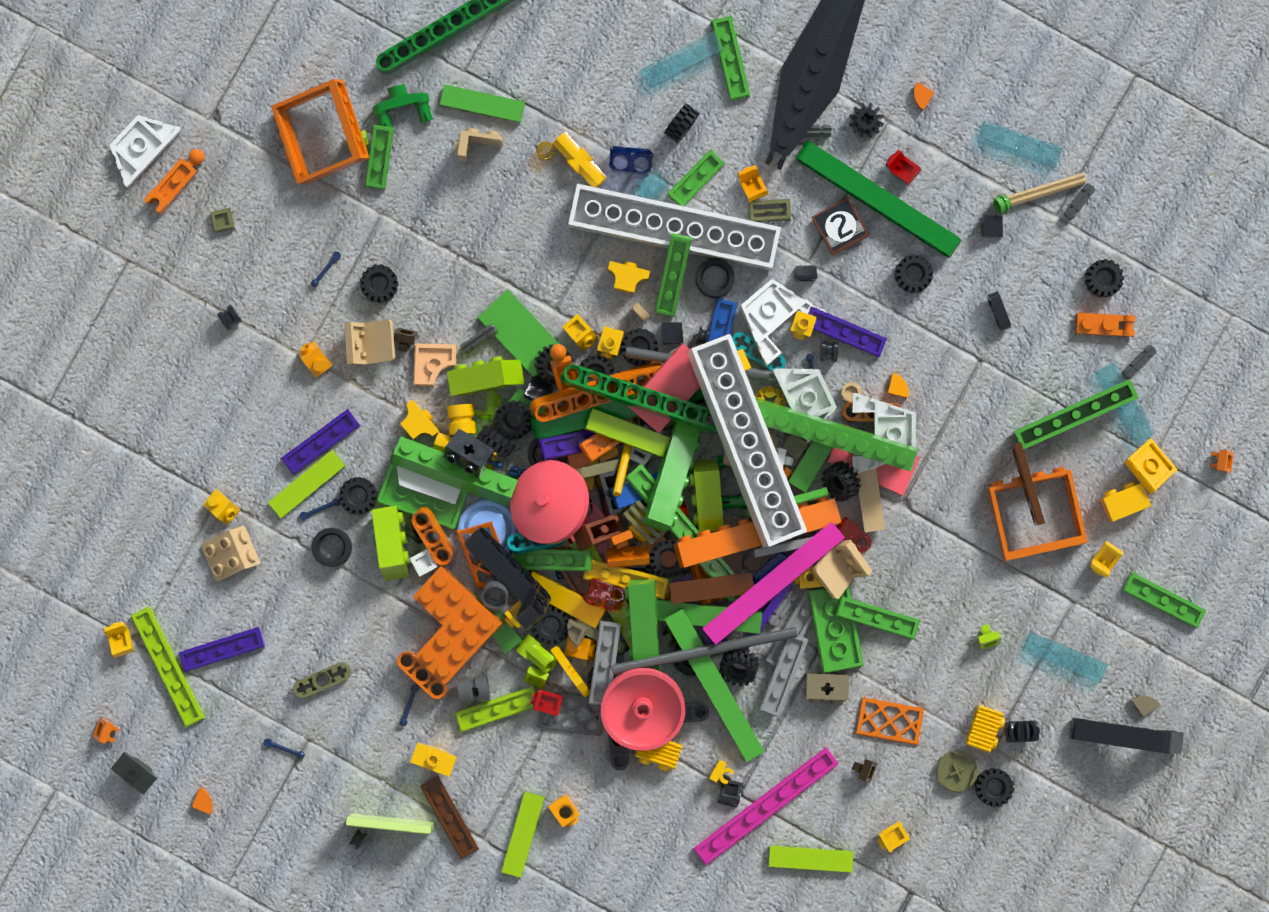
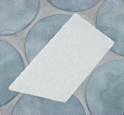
[395,447,460,504]

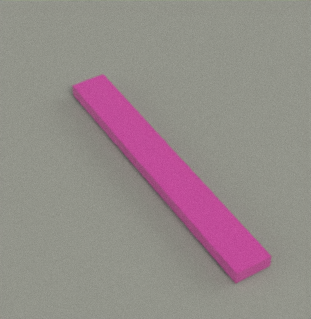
[702,522,845,645]
[693,747,839,865]

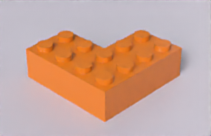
[413,566,505,685]

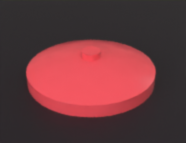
[510,460,589,545]
[601,668,685,751]

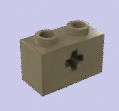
[805,673,849,704]

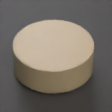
[631,302,651,321]
[840,382,862,403]

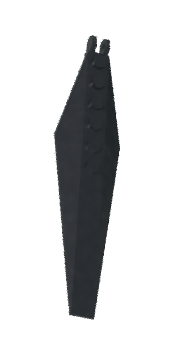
[765,0,865,170]

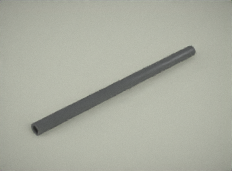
[625,346,779,383]
[611,627,798,675]

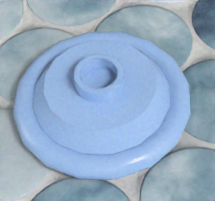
[457,499,518,559]

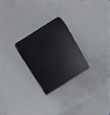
[981,215,1003,238]
[795,265,818,282]
[661,322,684,345]
[523,376,551,401]
[717,779,743,808]

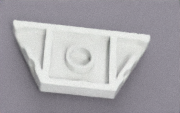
[110,115,182,188]
[773,368,837,442]

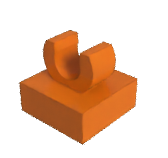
[1209,449,1234,473]
[92,717,120,744]

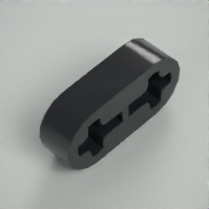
[987,291,1011,331]

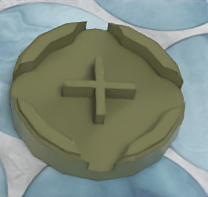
[936,750,978,793]

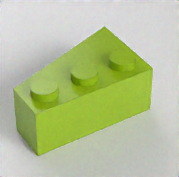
[447,357,525,396]
[690,458,724,532]
[372,506,410,581]

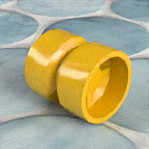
[447,404,476,436]

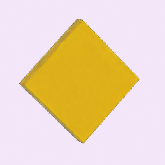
[1124,438,1177,494]

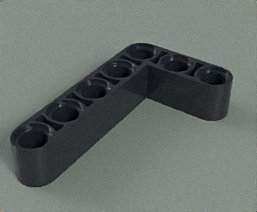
[464,527,551,629]
[608,702,709,771]
[1070,718,1184,754]

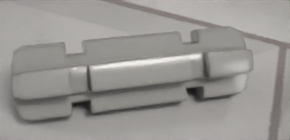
[767,589,798,627]

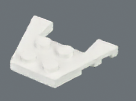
[740,279,827,366]
[852,393,916,474]

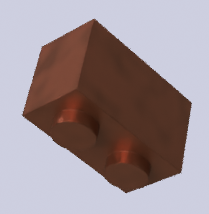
[573,514,624,551]

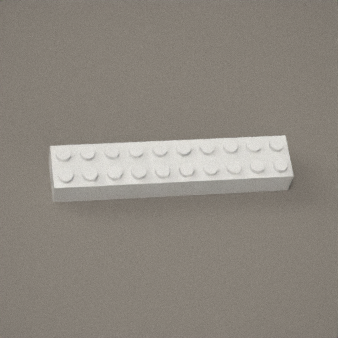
[568,184,781,271]
[686,334,807,548]

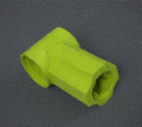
[515,634,557,673]

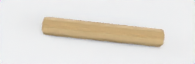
[1007,173,1086,207]

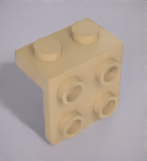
[454,128,504,162]
[344,319,395,365]
[201,525,261,581]
[813,540,873,599]

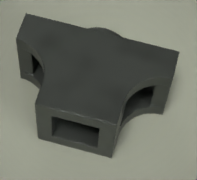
[111,752,158,795]

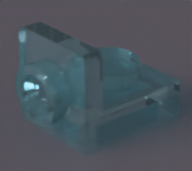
[636,170,669,200]

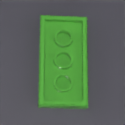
[478,289,559,376]
[376,463,468,530]
[807,585,864,674]

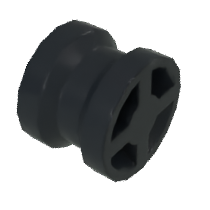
[217,304,242,331]
[820,341,839,362]

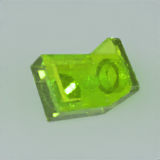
[474,390,501,420]

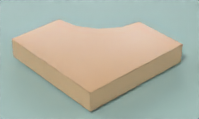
[413,344,457,386]

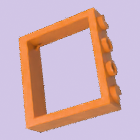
[271,79,370,185]
[987,467,1088,561]

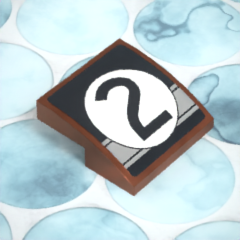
[812,197,869,256]

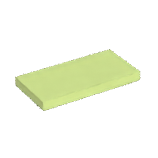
[346,813,434,834]

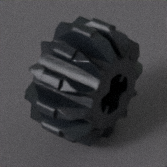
[849,103,884,138]
[1004,720,1040,743]

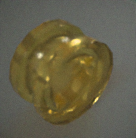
[536,141,555,161]

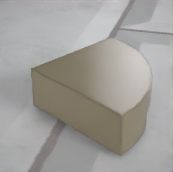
[567,619,589,647]
[1130,696,1160,717]

